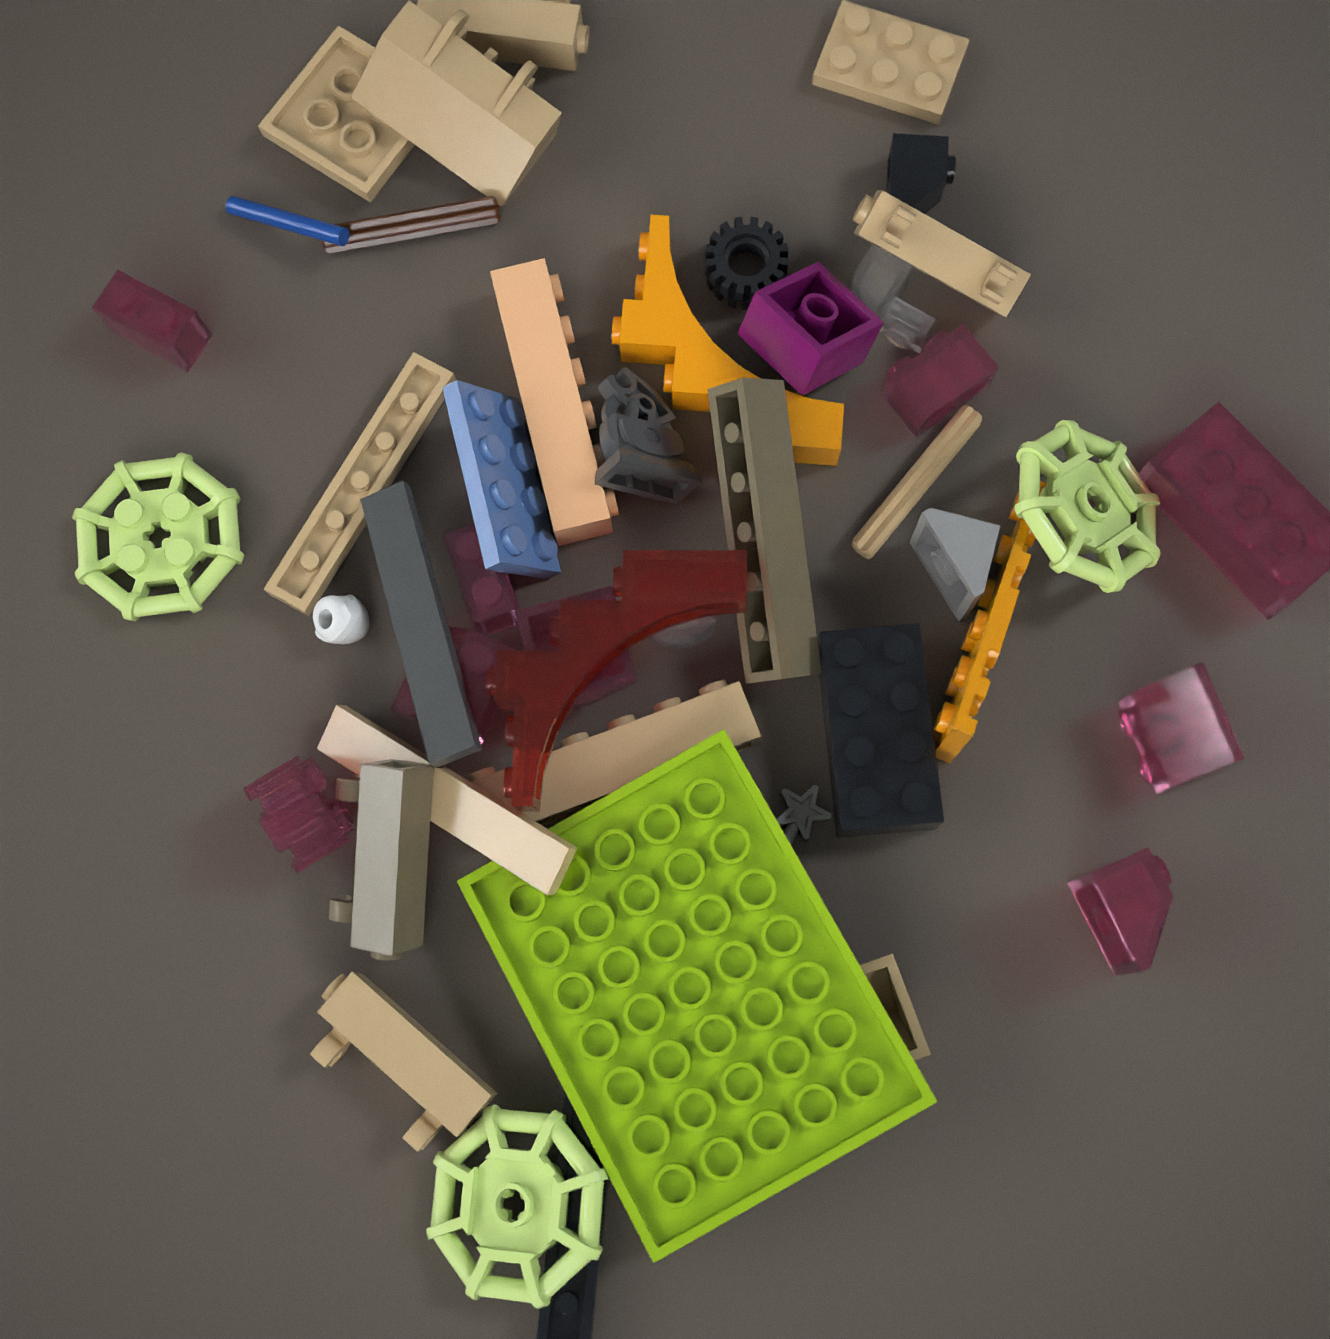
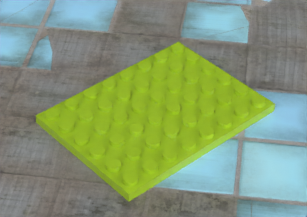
[457,729,938,1263]

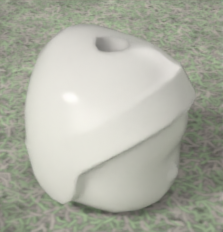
[312,594,370,644]

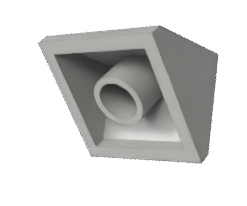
[909,507,1000,622]

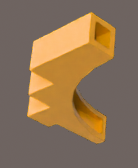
[612,214,844,466]

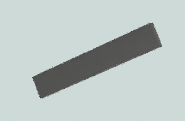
[360,480,482,768]

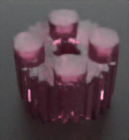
[244,755,354,874]

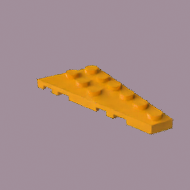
[933,480,1047,763]

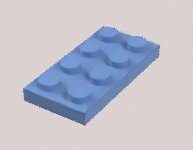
[443,380,561,579]

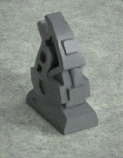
[595,367,702,505]

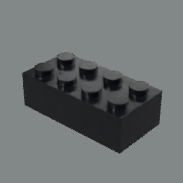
[818,623,944,838]

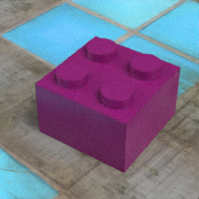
[738,261,884,396]

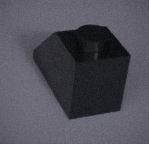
[886,133,956,214]

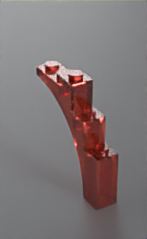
[487,550,747,812]

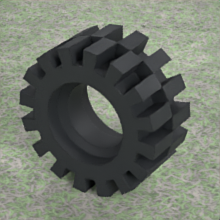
[705,216,789,310]

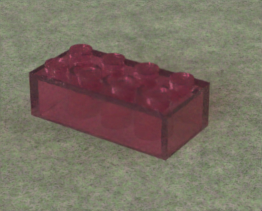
[1139,401,1330,620]

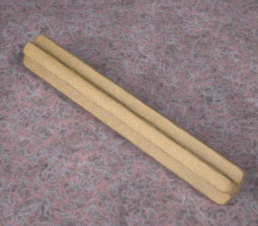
[851,405,982,559]

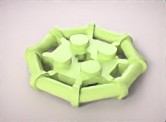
[1014,420,1161,593]
[72,452,245,621]
[426,1104,609,1309]

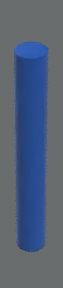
[225,196,349,246]

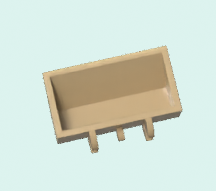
[351,0,562,207]

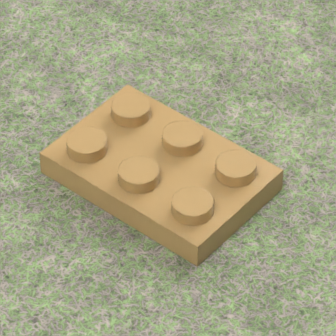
[812,0,970,125]

